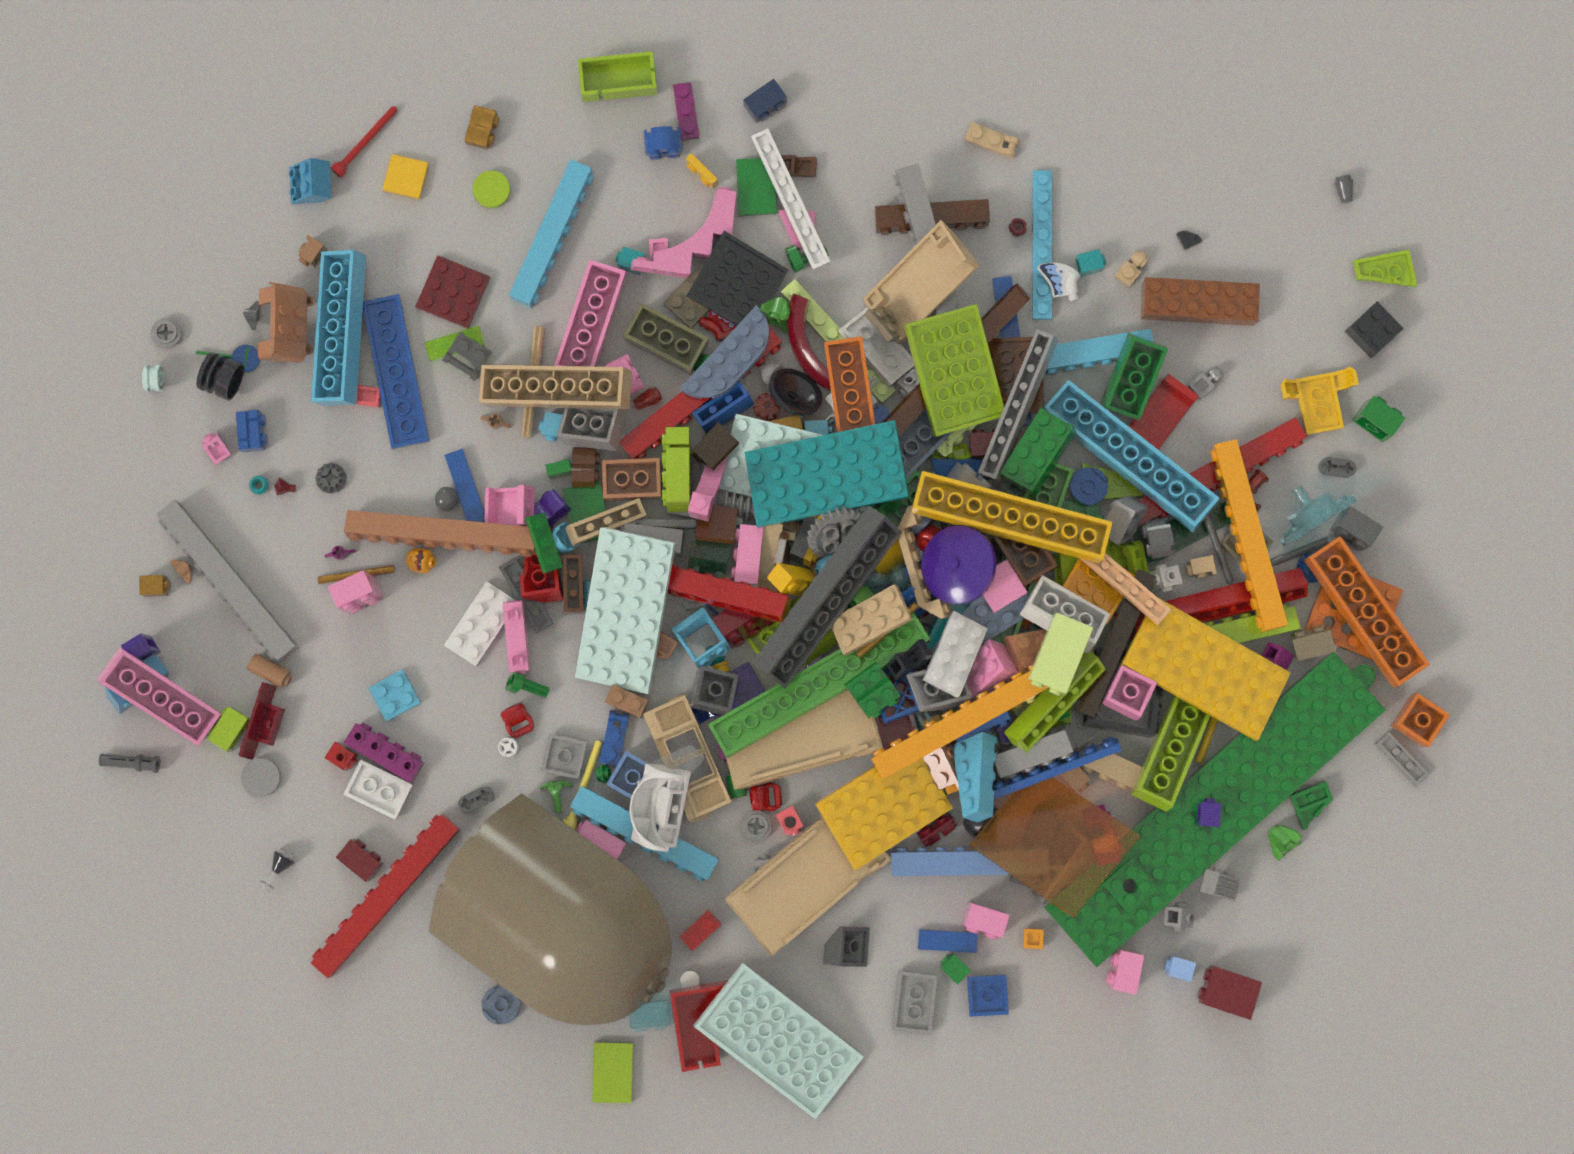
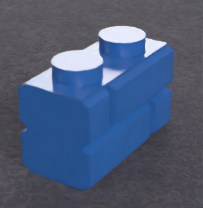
[236,410,268,452]

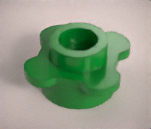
[596,764,612,784]

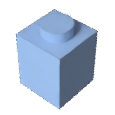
[1164,955,1196,982]

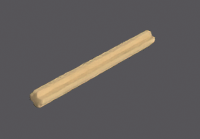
[521,326,545,438]

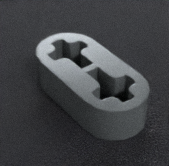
[1318,457,1356,478]
[458,787,494,813]

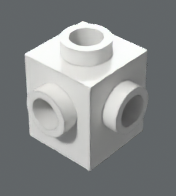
[1149,564,1183,593]

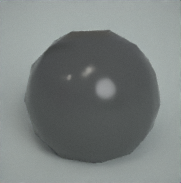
[434,486,459,511]

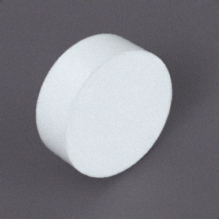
[680,970,700,988]

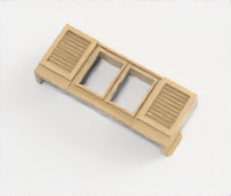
[643,694,732,823]

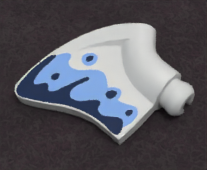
[1038,263,1081,301]

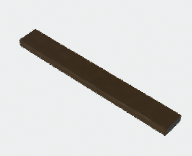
[1076,569,1157,719]

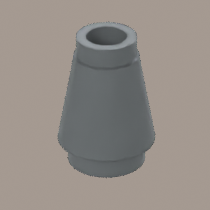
[1334,175,1353,204]

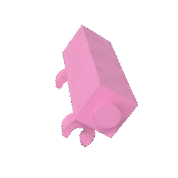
[502,599,530,674]

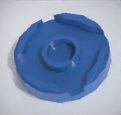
[1069,468,1108,506]

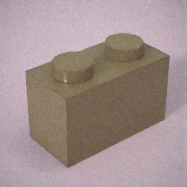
[1291,624,1336,661]

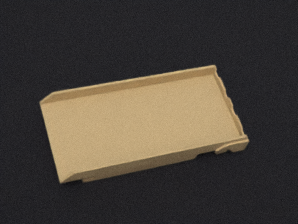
[726,690,883,789]
[725,816,891,957]

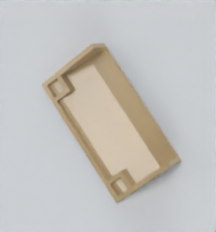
[863,220,979,344]

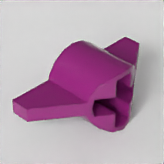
[324,546,356,560]

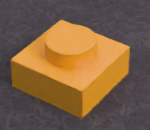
[1023,928,1044,949]

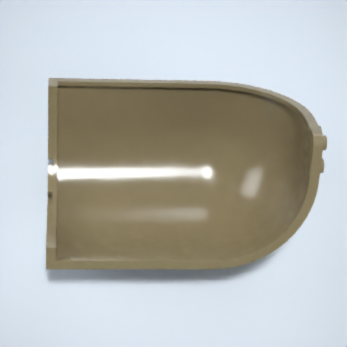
[429,794,672,1025]

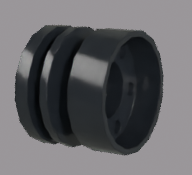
[196,352,244,401]

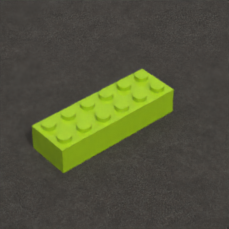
[1131,695,1210,812]

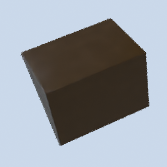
[690,422,740,471]

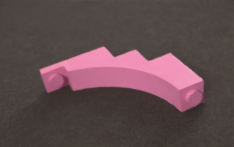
[631,187,736,278]
[688,456,728,522]

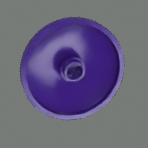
[921,526,996,604]

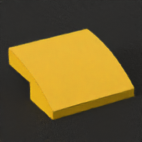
[875,539,905,580]

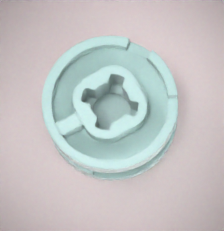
[142,365,165,392]

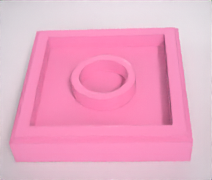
[983,560,1028,613]

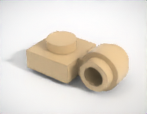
[1114,250,1149,288]

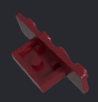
[238,682,285,760]

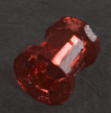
[1248,469,1269,494]

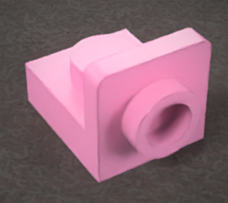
[201,432,231,464]

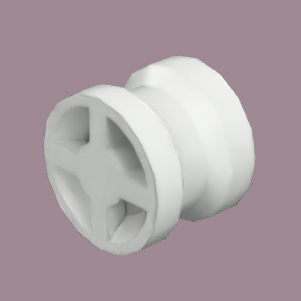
[498,738,519,757]

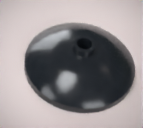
[769,368,823,416]

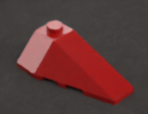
[520,525,564,603]

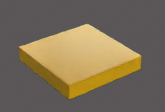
[382,154,429,200]

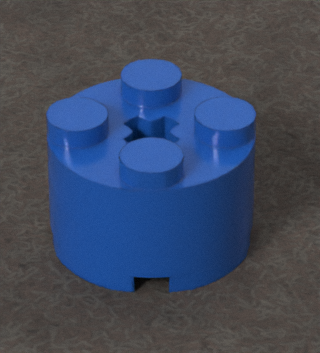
[643,126,683,160]

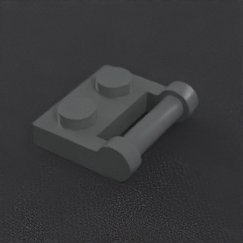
[442,332,492,381]

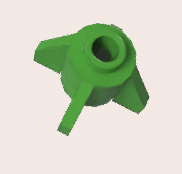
[760,297,790,333]
[1268,825,1303,861]

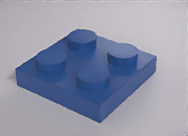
[967,974,1009,1017]

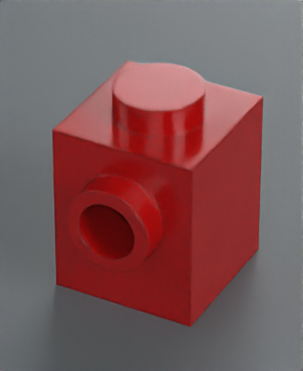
[324,742,358,771]

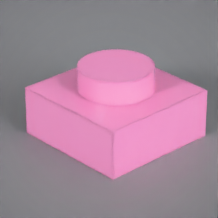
[649,238,669,259]

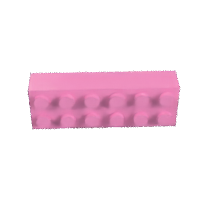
[554,260,627,367]
[97,647,221,746]

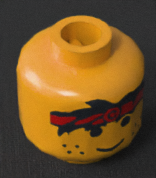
[406,548,436,574]

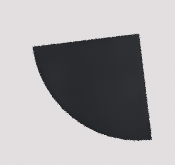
[1176,231,1202,250]

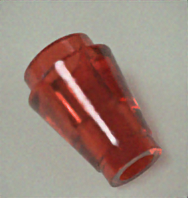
[633,386,663,410]

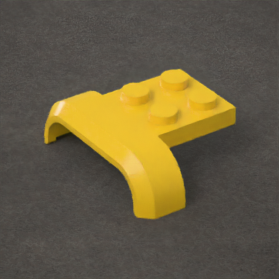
[1280,367,1359,436]

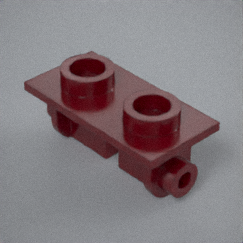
[916,812,957,847]

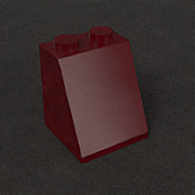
[1197,965,1262,1020]

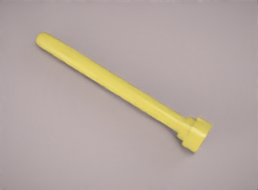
[563,740,602,831]

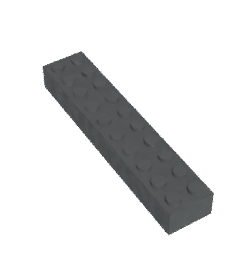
[751,506,902,689]

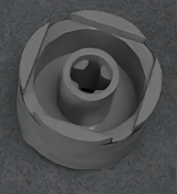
[1141,517,1176,560]

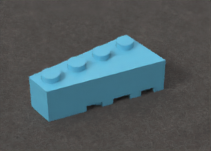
[952,732,997,823]

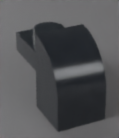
[886,639,933,680]

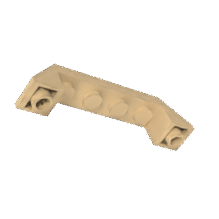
[898,505,951,619]

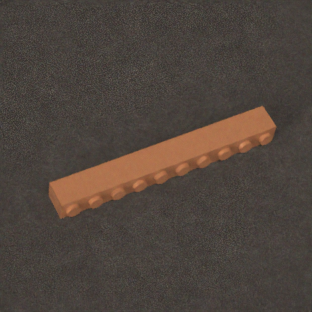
[344,510,536,557]

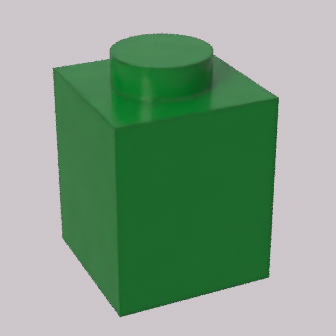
[940,953,971,985]

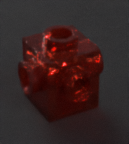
[753,393,781,421]

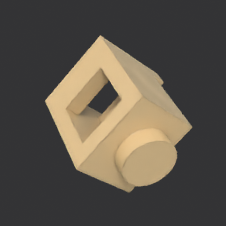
[1185,555,1217,579]

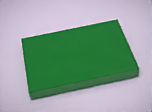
[736,158,777,216]
[562,481,606,544]

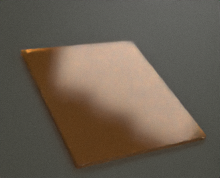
[969,777,1140,918]

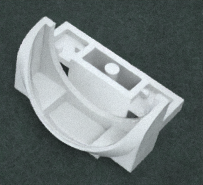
[630,764,691,852]

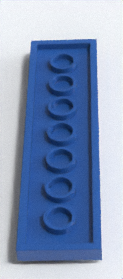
[363,294,430,449]
[992,736,1122,799]

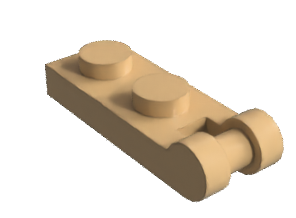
[964,122,1020,158]

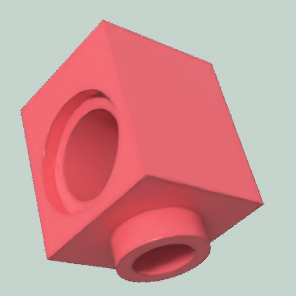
[776,806,803,837]

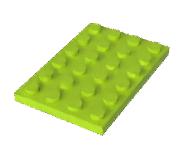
[904,304,1004,437]

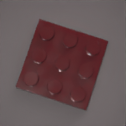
[415,255,490,329]

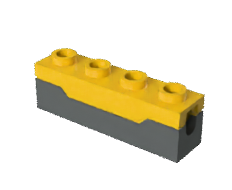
[789,515,826,567]

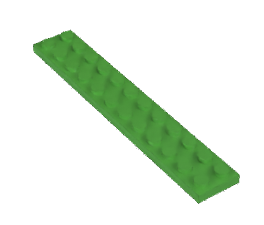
[708,613,931,759]

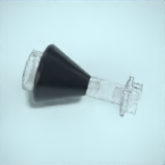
[260,848,295,892]

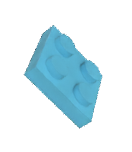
[368,669,421,722]

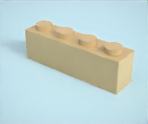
[565,498,647,546]
[1081,742,1142,790]

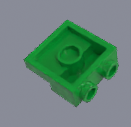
[844,661,900,718]

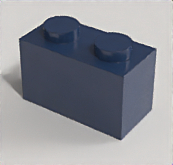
[743,79,787,123]

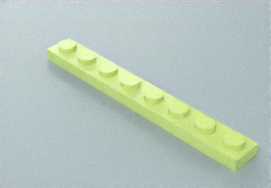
[781,279,896,404]

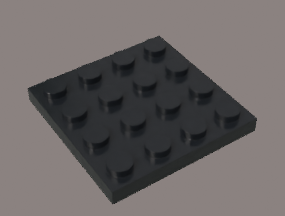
[686,231,789,326]

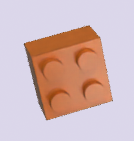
[1391,693,1450,747]

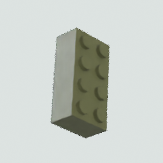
[623,303,709,375]

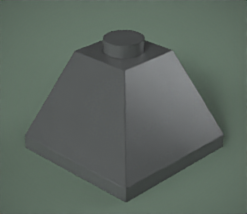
[823,926,870,967]

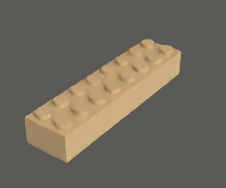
[479,365,632,409]

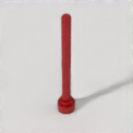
[330,106,397,178]

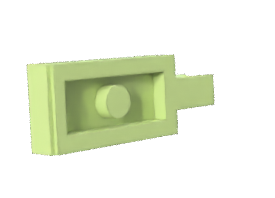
[936,424,978,458]

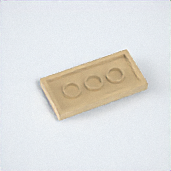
[831,584,912,656]

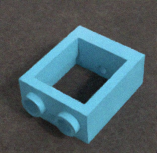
[671,607,731,669]

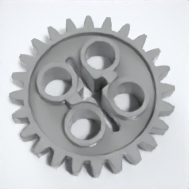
[807,506,862,558]

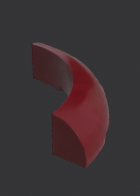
[787,293,831,392]

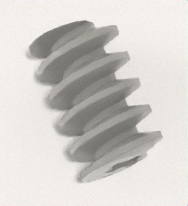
[722,490,756,522]

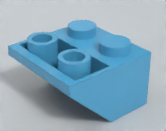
[289,158,331,204]

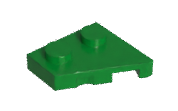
[1289,781,1333,830]

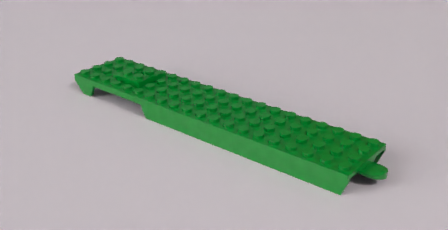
[1044,652,1386,968]

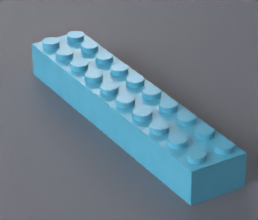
[1044,380,1220,532]

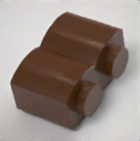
[571,447,600,488]

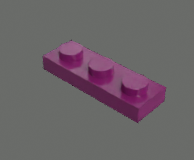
[673,82,699,141]

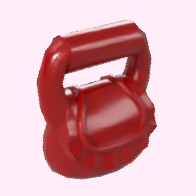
[500,702,534,739]
[750,782,782,811]

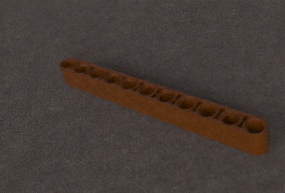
[881,283,1030,436]

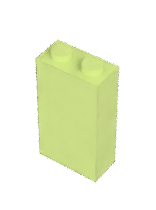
[1027,612,1093,696]

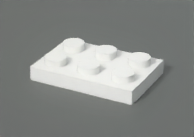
[343,760,413,820]

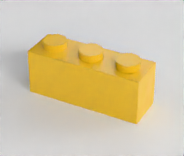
[767,563,816,596]

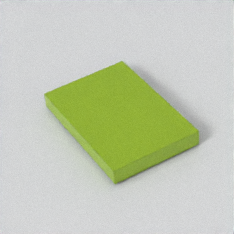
[592,1042,633,1103]

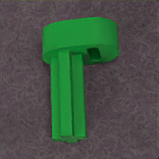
[785,245,829,272]
[505,672,550,698]

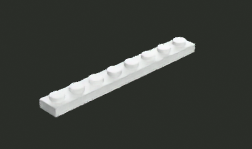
[751,128,830,271]

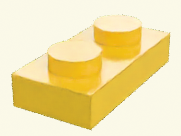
[686,153,718,189]

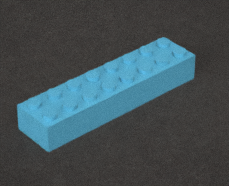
[311,250,366,406]

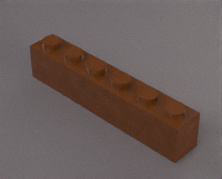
[874,199,990,235]

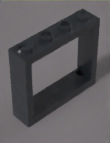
[1082,647,1164,738]

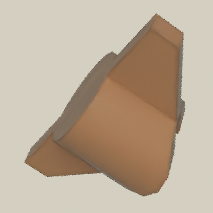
[480,414,510,429]
[170,560,193,585]

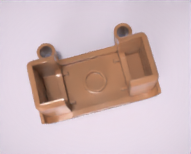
[258,282,313,363]

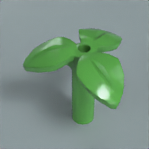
[540,780,573,813]

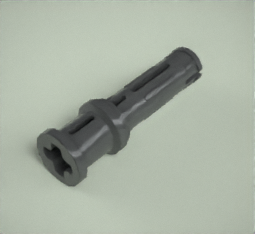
[99,754,161,773]

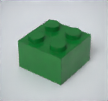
[1352,396,1405,443]

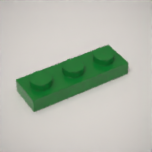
[525,512,563,573]

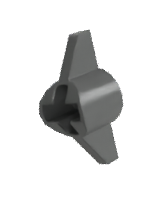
[243,301,260,330]

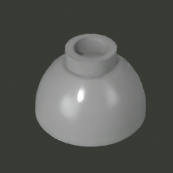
[759,362,784,387]

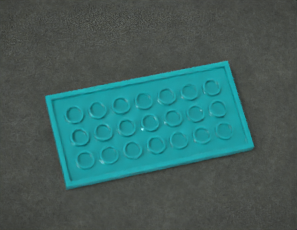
[744,420,909,528]

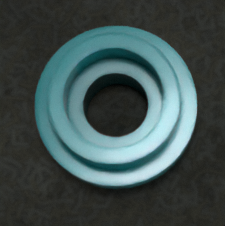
[249,476,269,495]

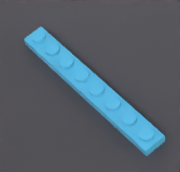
[1032,170,1052,320]

